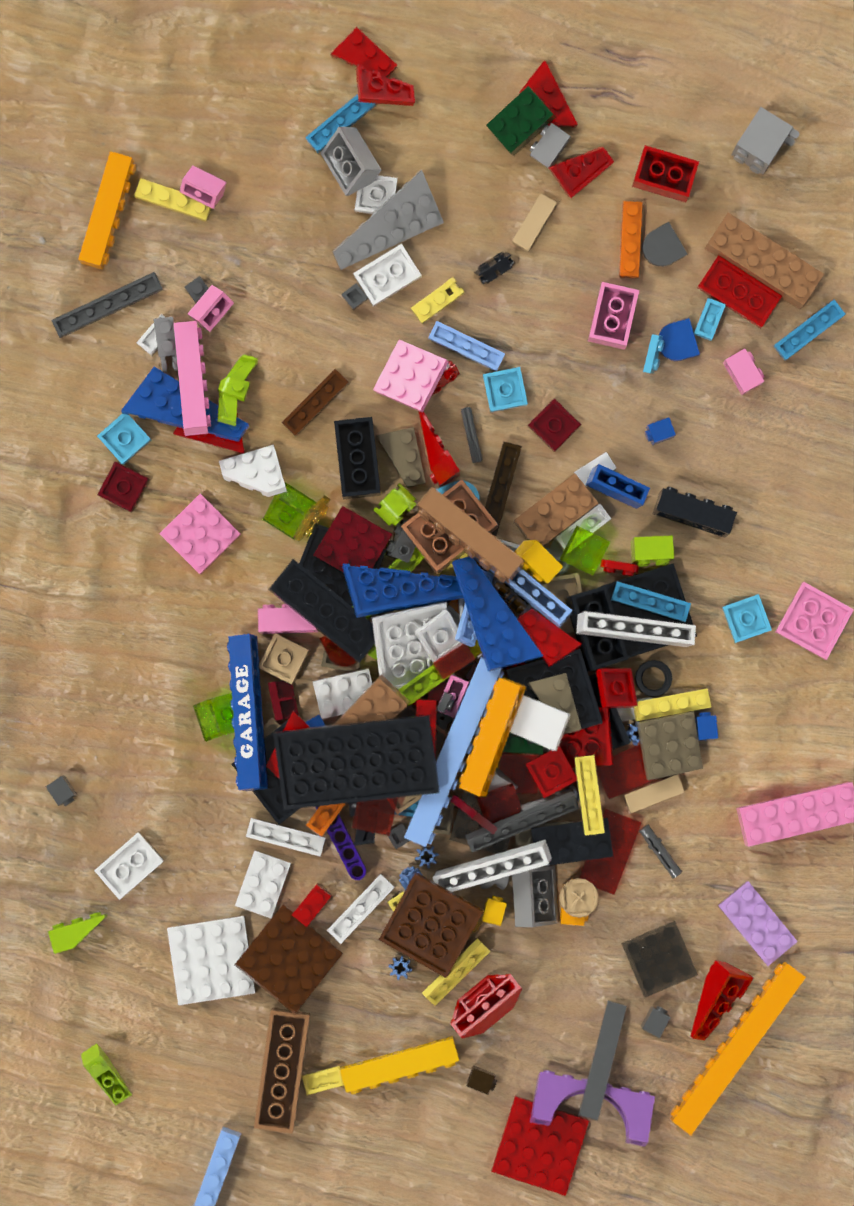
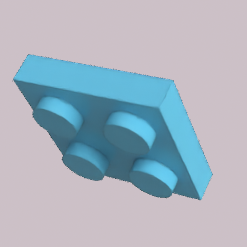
[483,367,528,413]
[97,414,151,465]
[722,594,772,643]

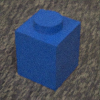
[645,417,676,445]
[695,712,718,740]

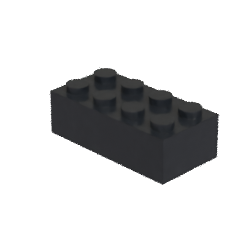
[334,417,381,500]
[653,487,737,538]
[564,585,628,671]

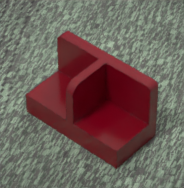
[268,680,299,721]

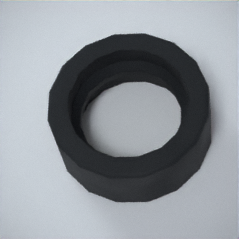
[635,660,673,697]

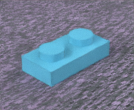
[694,298,725,341]
[643,334,664,373]

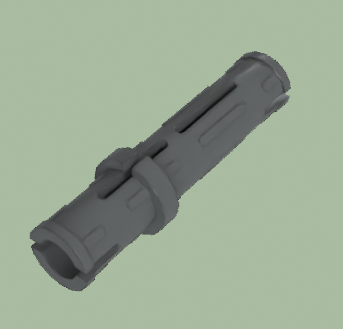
[639,824,683,879]

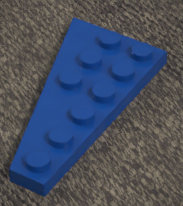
[121,367,249,442]
[452,557,543,672]
[342,563,463,618]

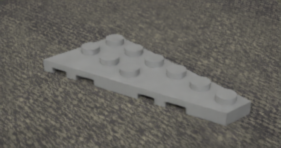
[332,170,444,270]

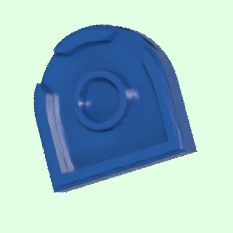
[659,318,700,361]

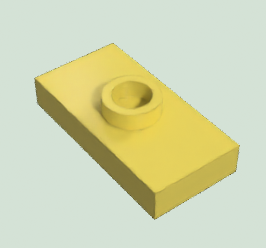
[302,1065,344,1095]

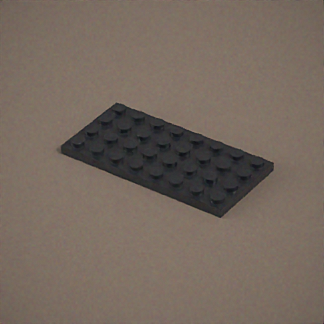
[273,714,439,810]

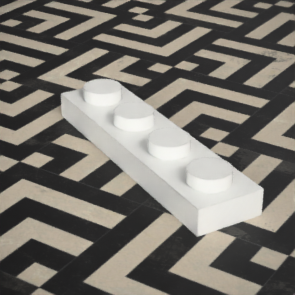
[246,818,326,857]
[327,874,395,944]

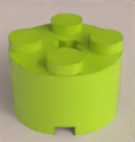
[373,483,417,526]

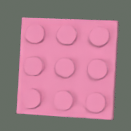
[373,340,449,413]
[160,494,241,575]
[775,582,854,660]

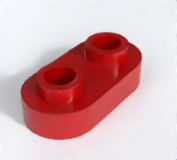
[600,559,639,576]

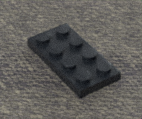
[531,818,613,867]

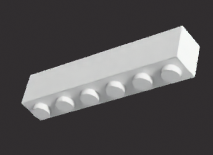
[576,612,696,647]
[432,840,551,892]

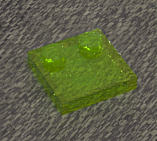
[559,525,610,576]

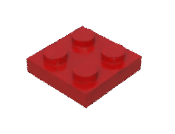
[596,668,638,708]
[526,745,577,798]

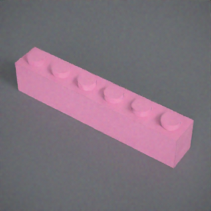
[174,321,211,436]

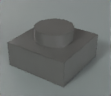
[184,276,209,303]
[341,283,368,310]
[437,692,455,713]
[386,823,410,849]

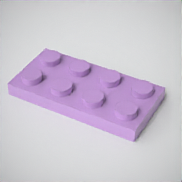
[718,881,798,966]

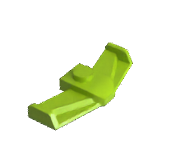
[218,355,258,426]

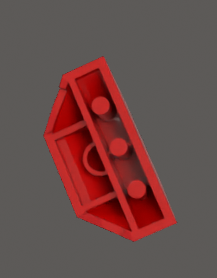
[450,974,522,1039]

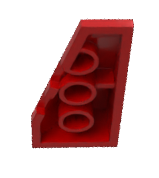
[418,411,460,487]
[690,960,754,1041]

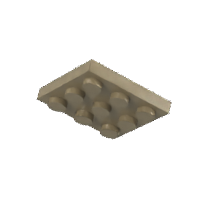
[637,711,703,780]

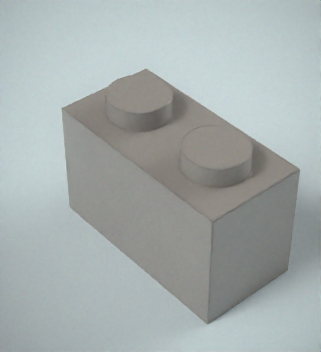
[529,123,571,169]

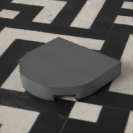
[642,222,688,267]

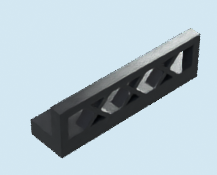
[589,673,631,750]

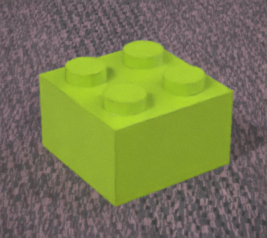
[631,535,674,567]

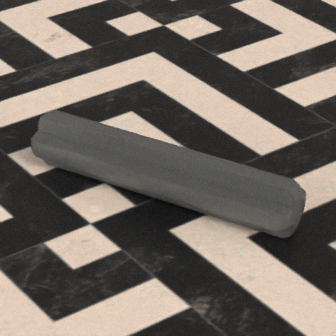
[461,407,482,463]

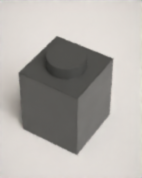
[45,776,77,807]
[641,1006,671,1038]

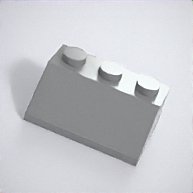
[321,127,381,196]
[512,865,558,927]

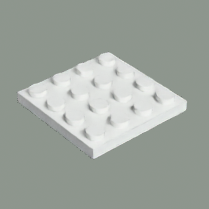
[372,602,455,689]
[167,916,256,1005]

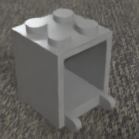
[731,107,799,175]

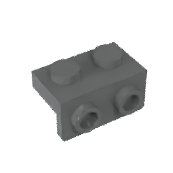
[386,520,416,562]

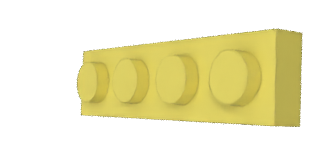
[134,178,211,221]
[633,689,711,721]
[574,755,605,835]
[422,938,491,1006]

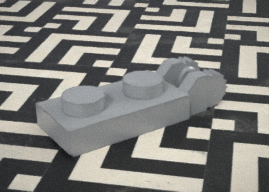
[153,317,178,372]

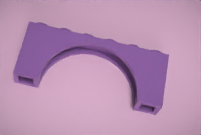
[530,1070,655,1147]

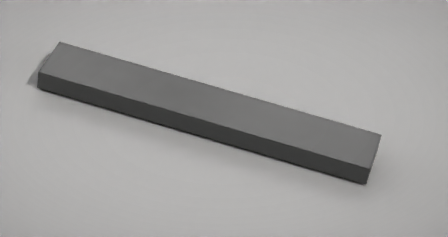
[51,272,163,338]
[465,791,579,853]
[578,1001,627,1121]

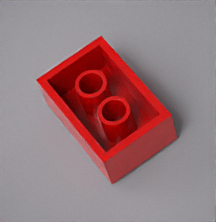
[632,145,699,203]

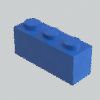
[586,464,650,509]

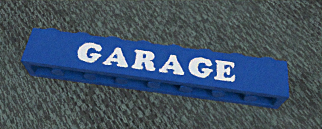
[227,634,268,791]

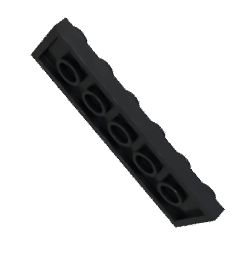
[268,559,375,663]

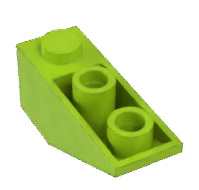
[48,911,107,954]
[81,1044,132,1106]

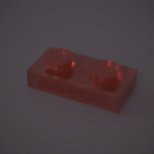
[432,644,475,680]

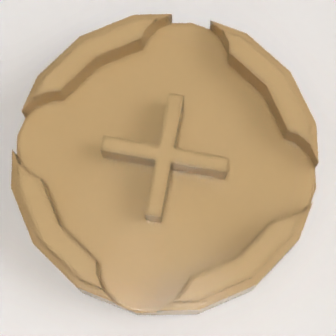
[559,878,599,918]

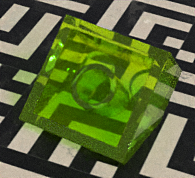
[263,482,317,540]
[193,693,235,742]

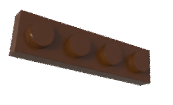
[282,369,349,437]

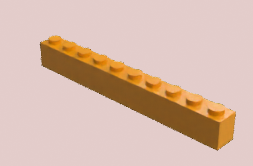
[670,962,806,1135]

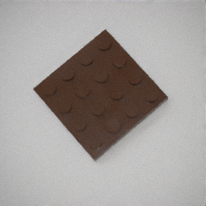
[378,872,484,978]
[234,905,343,1015]

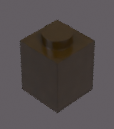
[466,1065,497,1095]

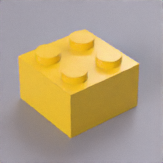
[514,540,563,584]

